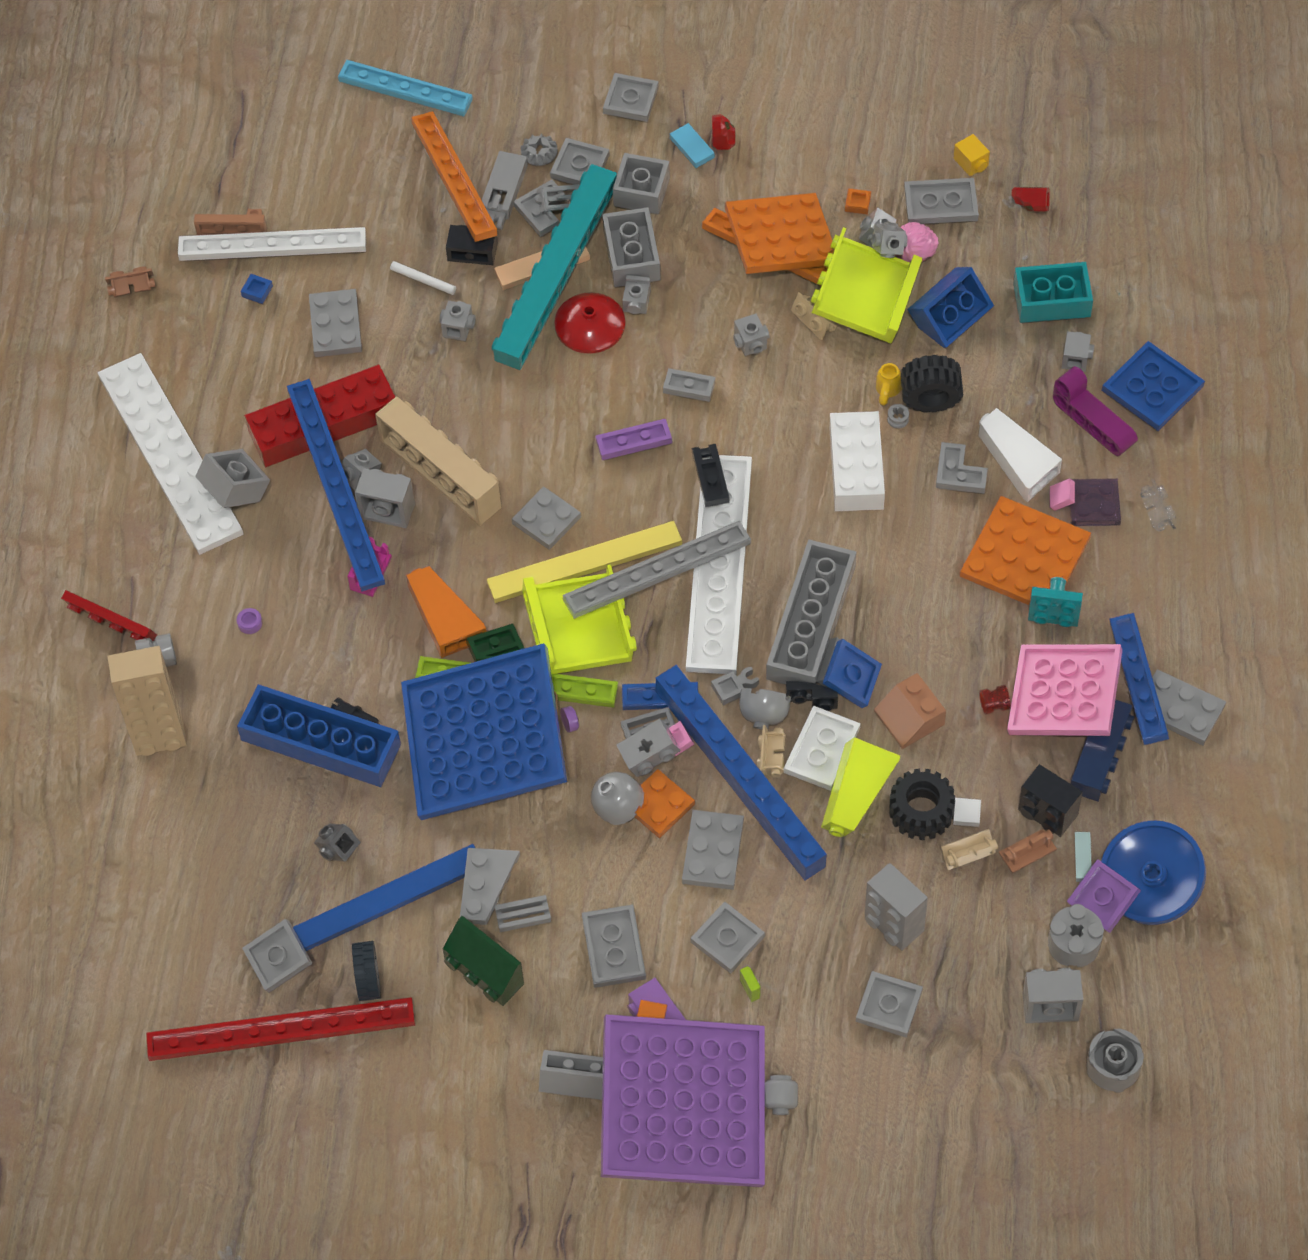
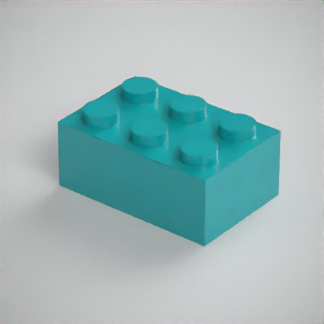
[1013,262,1093,323]

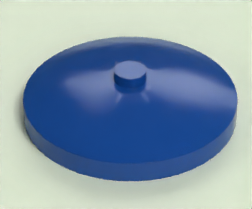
[1101,820,1206,925]

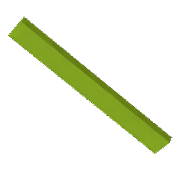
[415,656,618,708]

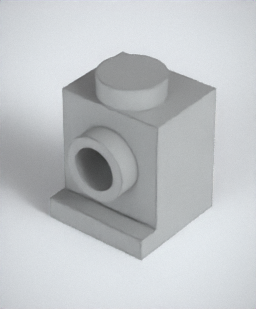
[623,275,651,314]

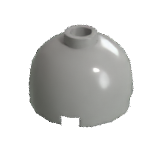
[739,688,791,730]
[591,772,644,825]

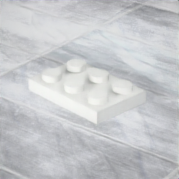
[784,706,861,791]

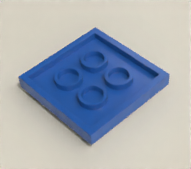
[1102,341,1205,431]

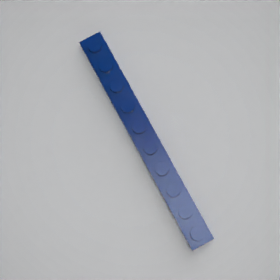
[287,379,385,592]

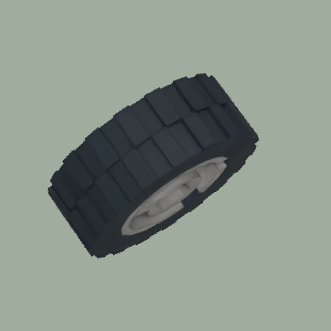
[352,941,381,1001]

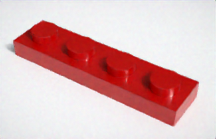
[61,590,157,641]

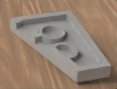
[460,848,520,925]

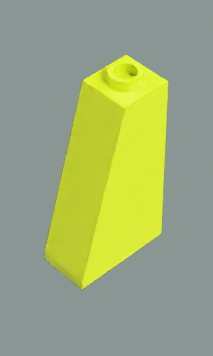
[821,737,900,837]

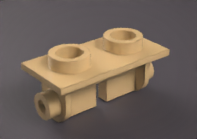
[791,292,837,340]
[757,725,786,781]
[941,829,998,870]

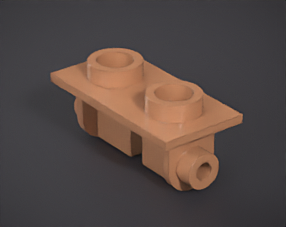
[105,267,156,297]
[999,829,1057,873]

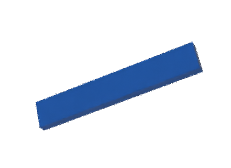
[1109,613,1169,745]

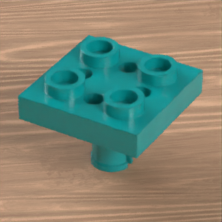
[1028,577,1083,627]

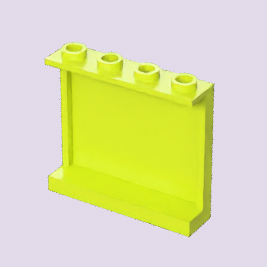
[810,227,922,344]
[522,564,637,674]

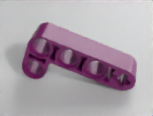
[1053,366,1138,456]

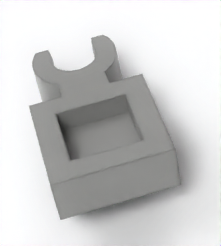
[711,667,759,705]

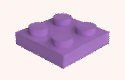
[1067,859,1141,933]

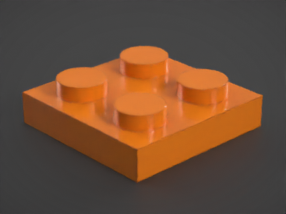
[635,769,695,839]

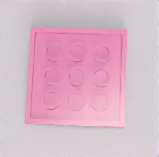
[1007,644,1122,736]

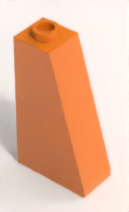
[406,566,487,658]

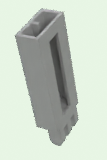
[482,151,528,230]

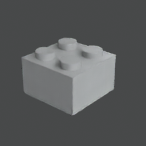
[613,153,670,214]
[195,449,270,508]
[355,468,415,528]
[1022,968,1083,1023]

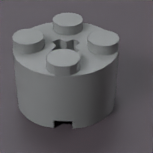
[1048,904,1104,967]
[1086,1029,1144,1093]

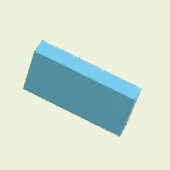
[670,123,715,168]

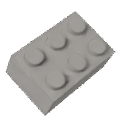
[602,207,661,287]
[865,863,928,951]

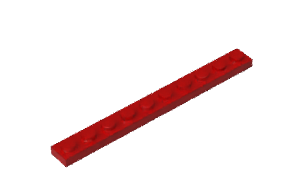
[146,997,415,1061]

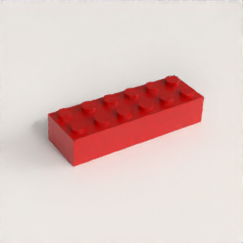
[244,364,395,468]

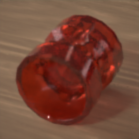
[979,685,1011,715]

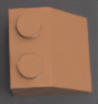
[874,673,946,749]

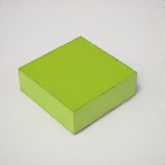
[740,966,760,1002]

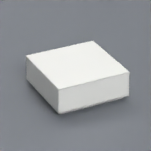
[953,798,981,827]

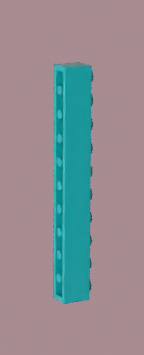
[492,164,617,370]

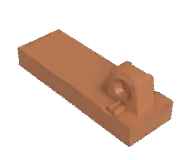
[194,209,267,235]

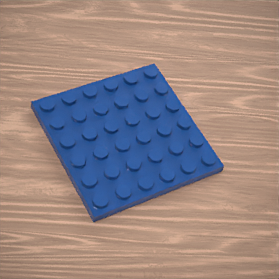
[401,643,567,820]

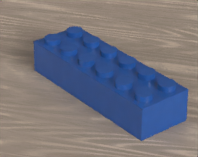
[237,684,401,787]

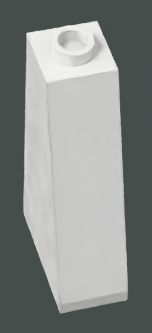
[979,408,1062,502]

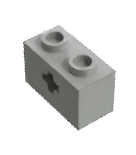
[617,718,681,777]

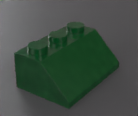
[442,916,524,1006]

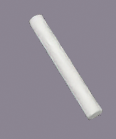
[390,261,456,295]

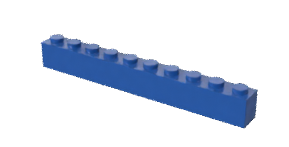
[655,665,827,881]

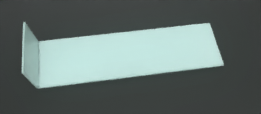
[1075,832,1092,882]

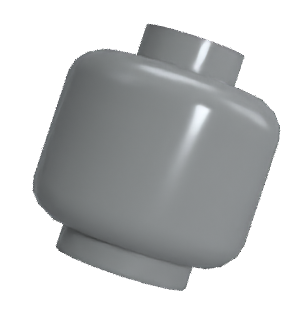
[765,1075,798,1115]

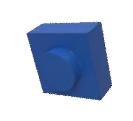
[240,274,273,304]

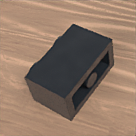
[446,225,498,266]

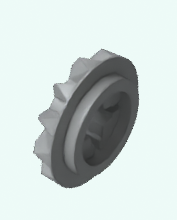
[521,133,557,166]

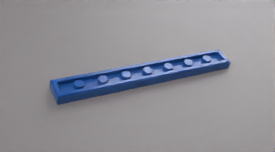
[293,844,475,951]

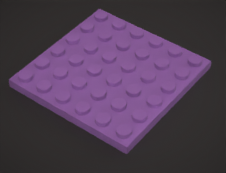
[601,1015,765,1187]

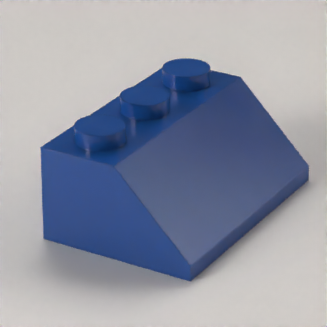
[907,267,994,348]

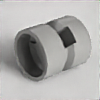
[135,633,177,667]

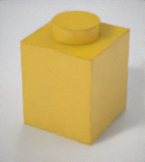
[953,134,990,176]

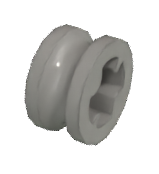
[887,404,909,429]

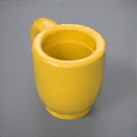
[876,363,902,406]

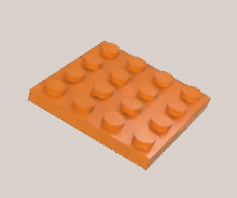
[725,193,834,274]
[960,496,1091,606]

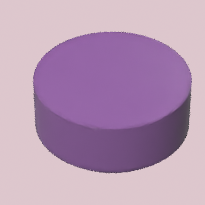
[237,608,262,634]
[560,706,579,733]

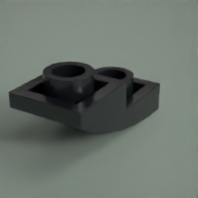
[786,681,838,711]

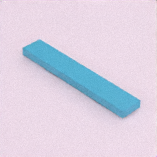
[338,60,473,116]

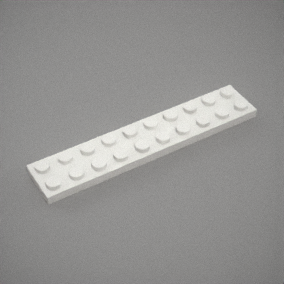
[98,353,244,555]
[686,455,752,674]

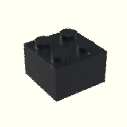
[1018,764,1083,837]

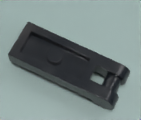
[691,444,729,507]

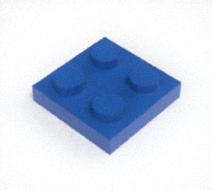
[823,639,882,708]

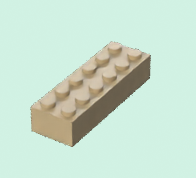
[376,396,501,526]
[107,646,187,756]

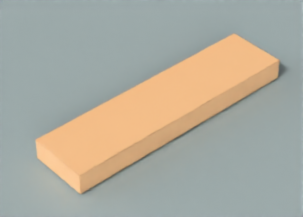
[494,247,590,290]

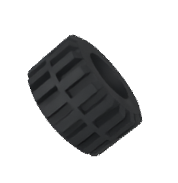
[901,355,963,413]
[889,768,955,840]

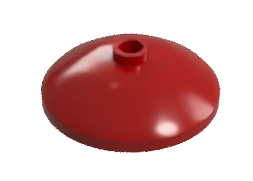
[554,292,626,354]

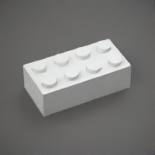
[829,411,885,511]

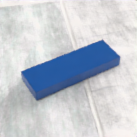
[622,682,698,710]

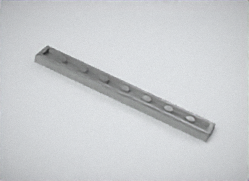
[563,521,751,619]

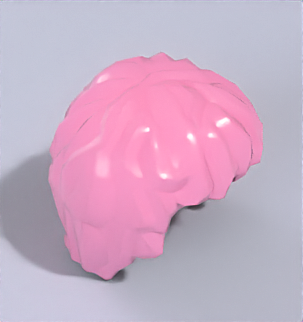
[895,222,939,262]

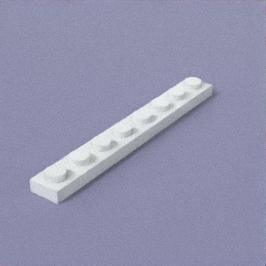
[178,227,366,261]

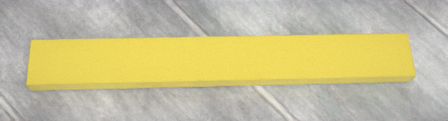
[487,521,682,603]

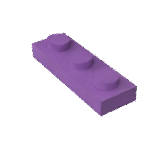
[595,419,672,460]

